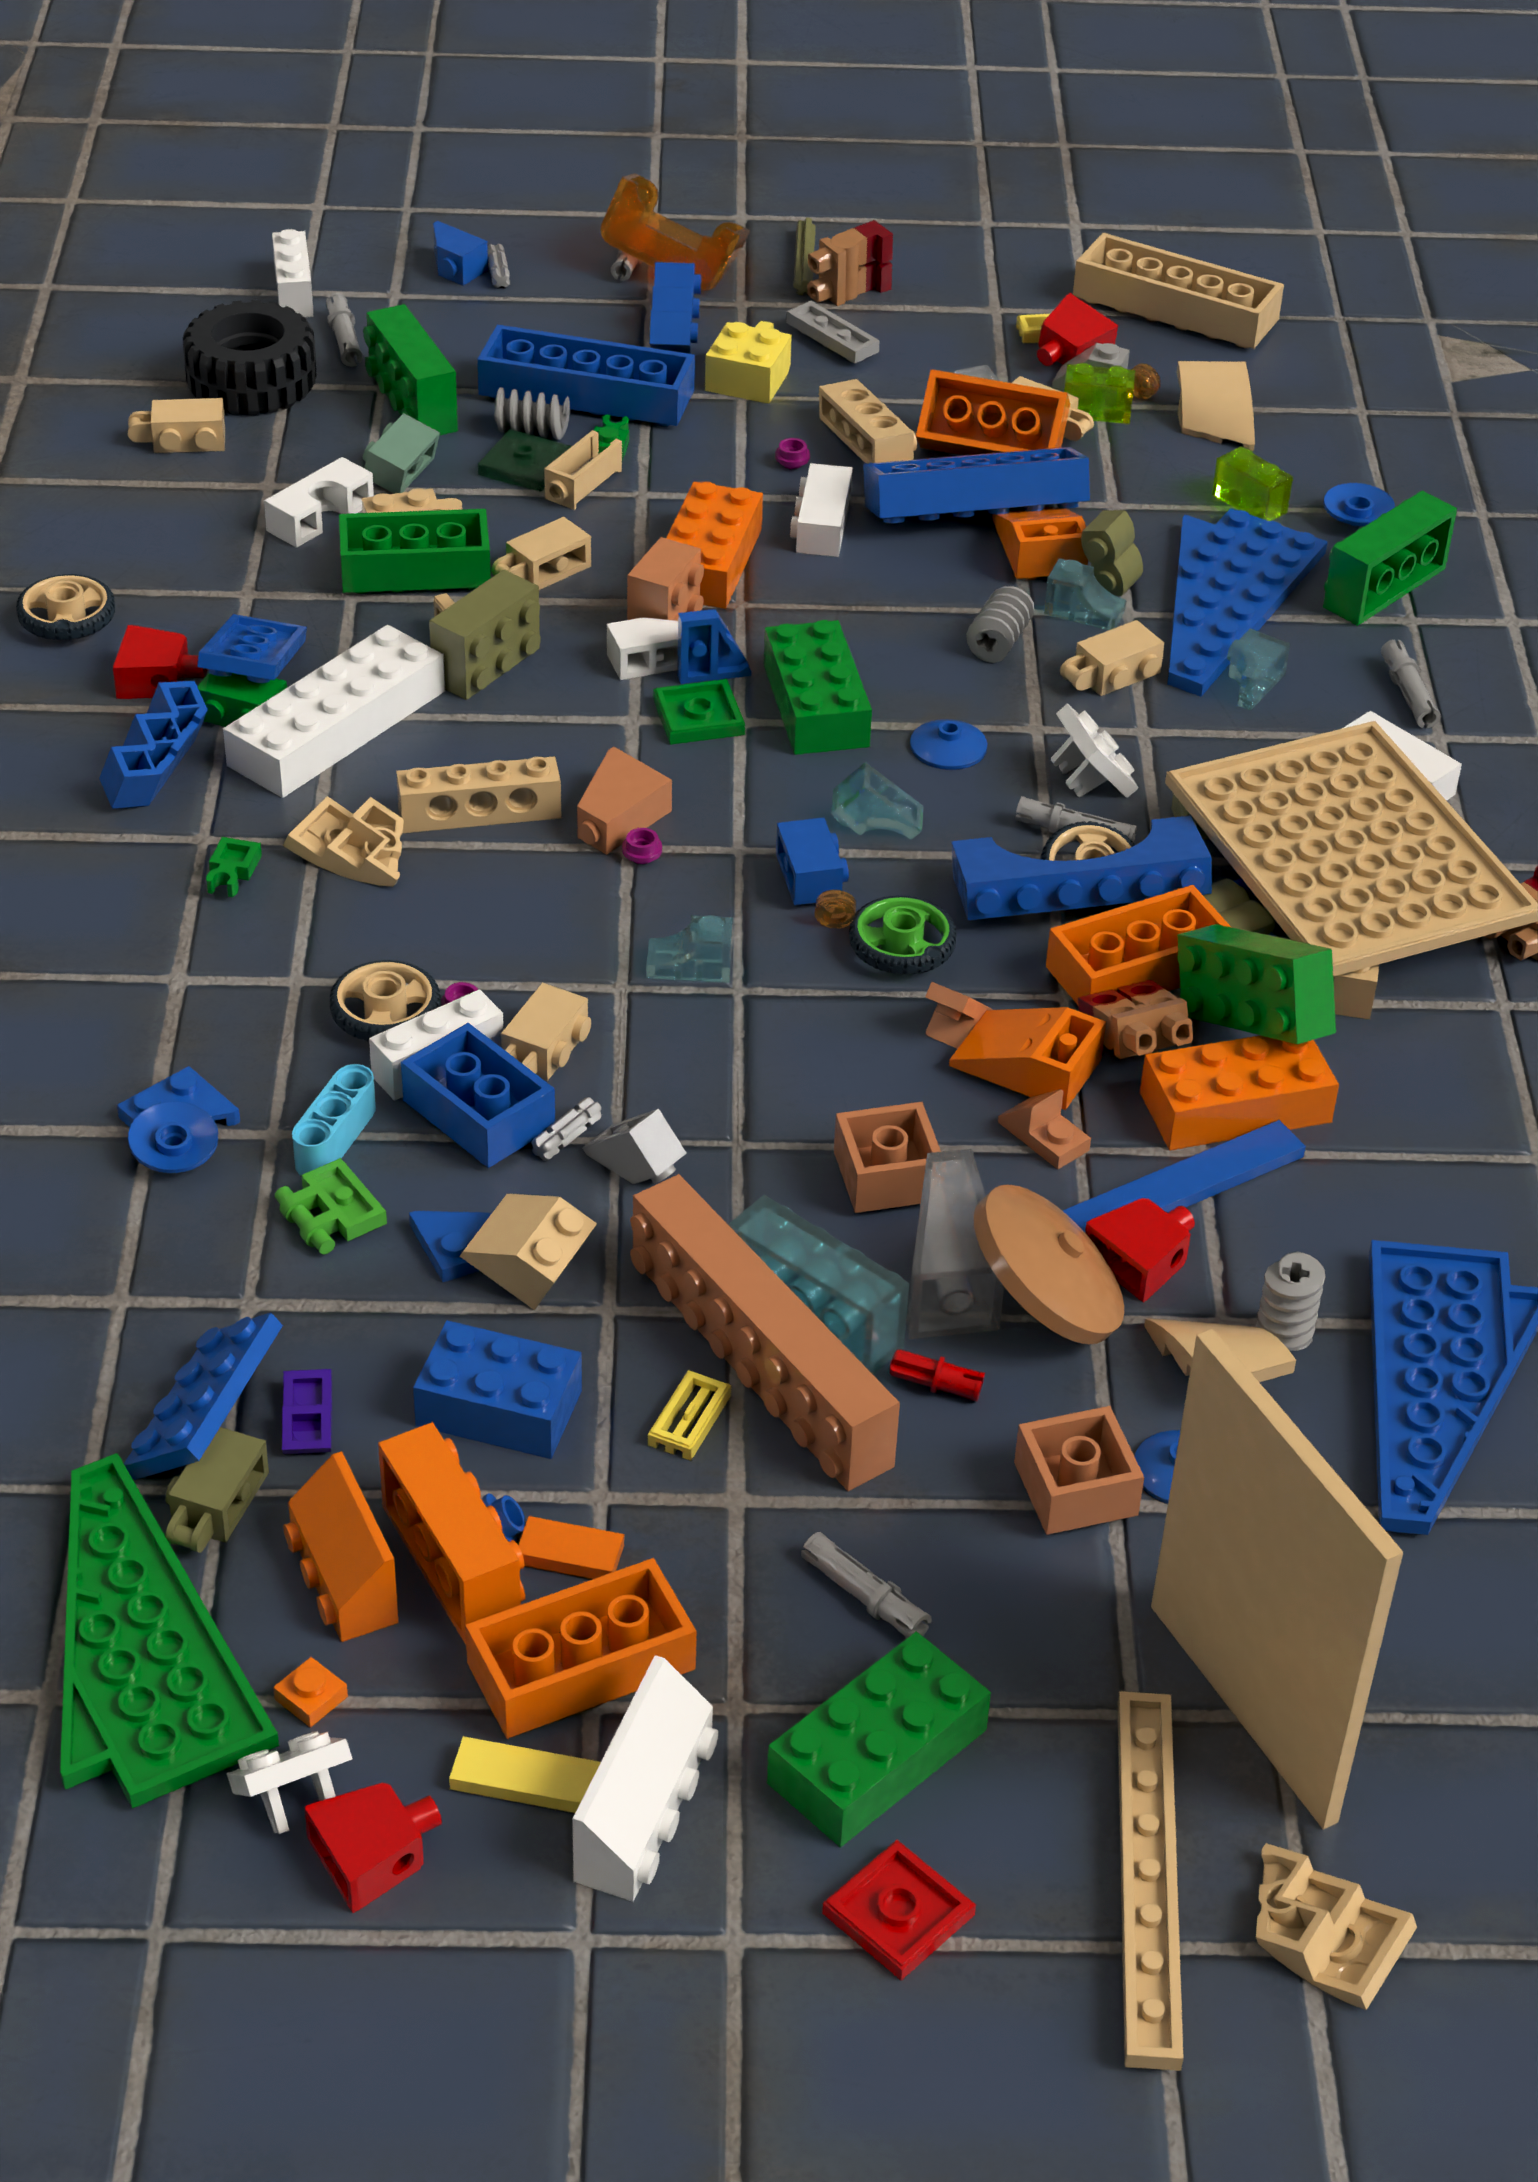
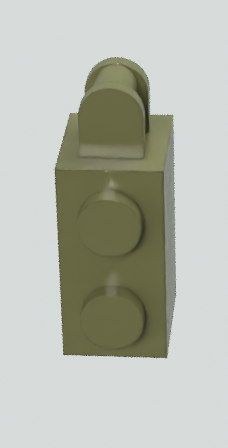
[165,1427,269,1553]

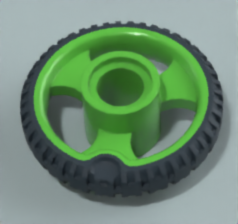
[849,895,957,975]

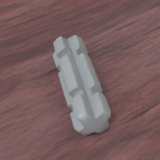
[488,243,510,288]
[532,1097,602,1161]

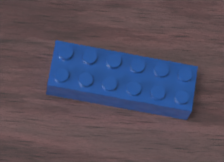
[477,324,695,426]
[863,447,1090,523]

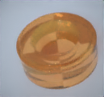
[1126,363,1161,399]
[815,890,856,928]

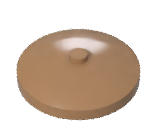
[973,1185,1124,1344]

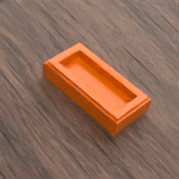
[518,1516,624,1579]

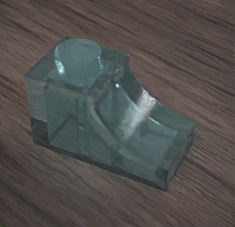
[1044,558,1126,630]
[1227,628,1290,711]
[831,762,924,840]
[646,915,733,983]

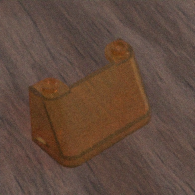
[601,173,751,290]

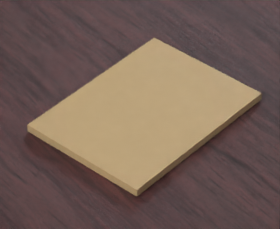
[1165,721,1538,977]
[1151,1328,1403,1829]

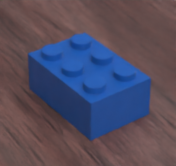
[401,1023,555,1168]
[413,1320,582,1459]

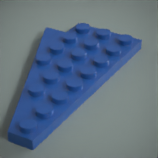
[1167,508,1328,697]
[1369,1240,1538,1535]

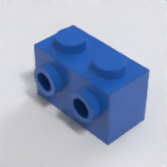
[776,817,849,905]

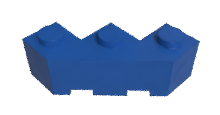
[650,262,701,354]
[99,681,208,809]

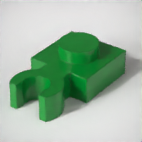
[594,414,629,461]
[206,837,262,897]

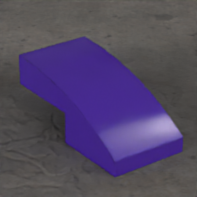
[282,1369,332,1454]

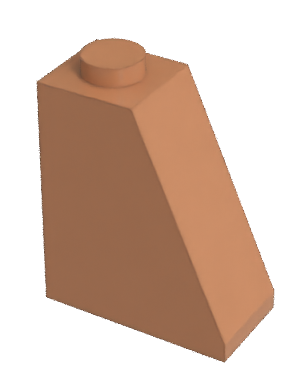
[577,747,672,855]

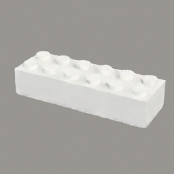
[223,624,445,798]

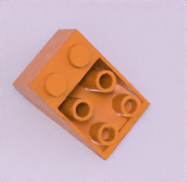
[992,507,1088,579]
[949,1007,1106,1110]

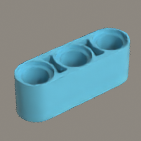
[292,1064,376,1175]

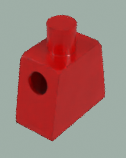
[1037,293,1118,366]
[113,625,208,699]
[1085,1198,1195,1303]
[304,1782,442,1913]

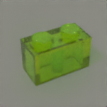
[1064,363,1135,424]
[1212,446,1293,521]

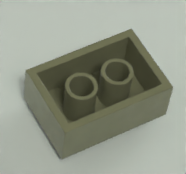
[429,570,541,700]

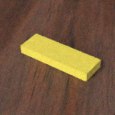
[449,1736,601,1813]

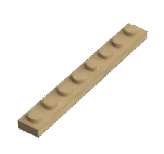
[1118,1691,1183,2071]

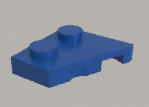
[677,609,752,684]
[117,1066,240,1127]
[409,1211,492,1282]

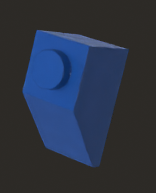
[433,221,488,286]

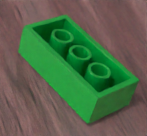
[363,304,458,436]
[1323,490,1457,626]
[339,509,491,594]
[763,620,872,755]
[1177,924,1336,1044]
[767,1631,991,1848]

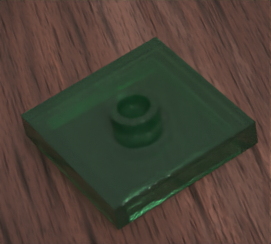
[478,429,572,492]

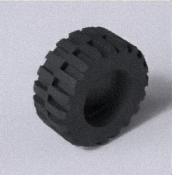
[183,300,317,415]

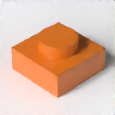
[273,1657,348,1728]

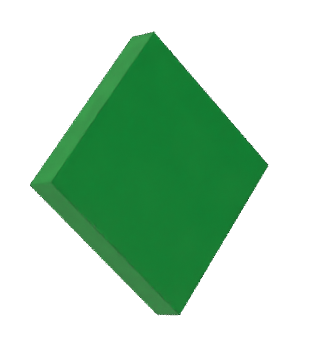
[653,679,745,745]

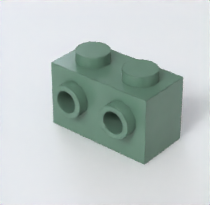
[363,413,440,494]

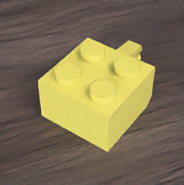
[705,321,792,404]

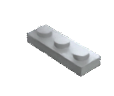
[786,301,880,363]

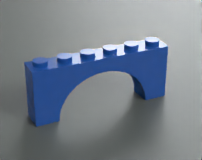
[951,815,1212,920]

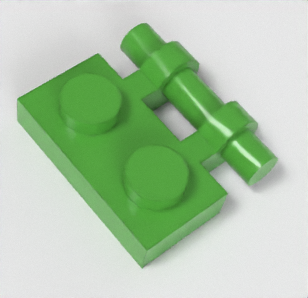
[275,1158,387,1255]

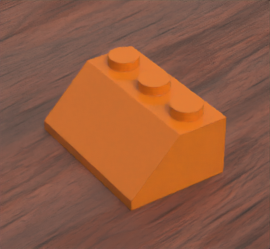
[283,1451,399,1642]

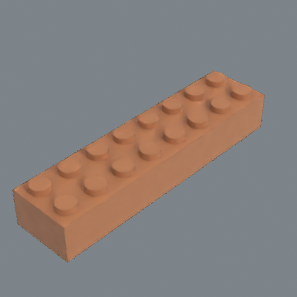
[630,1174,900,1491]

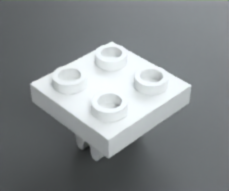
[1051,703,1139,798]
[227,1731,352,1834]

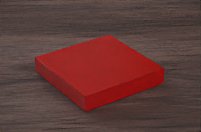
[822,1840,976,1981]

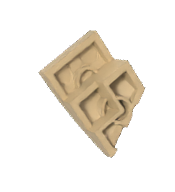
[1177,361,1255,451]
[283,796,404,887]
[1144,1319,1296,1382]
[1256,1843,1417,2010]

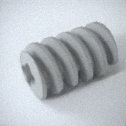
[494,388,570,440]
[966,586,1035,663]
[1255,1252,1326,1351]

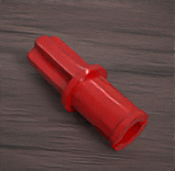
[889,1350,985,1402]

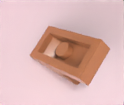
[925,982,993,1049]
[998,1089,1091,1169]

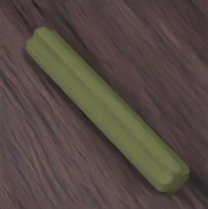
[793,217,815,296]

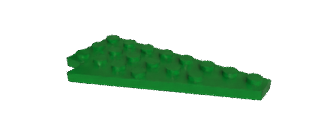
[60,1453,279,1809]

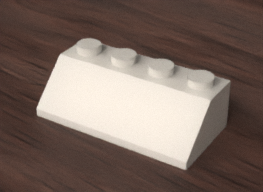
[573,1655,718,1902]

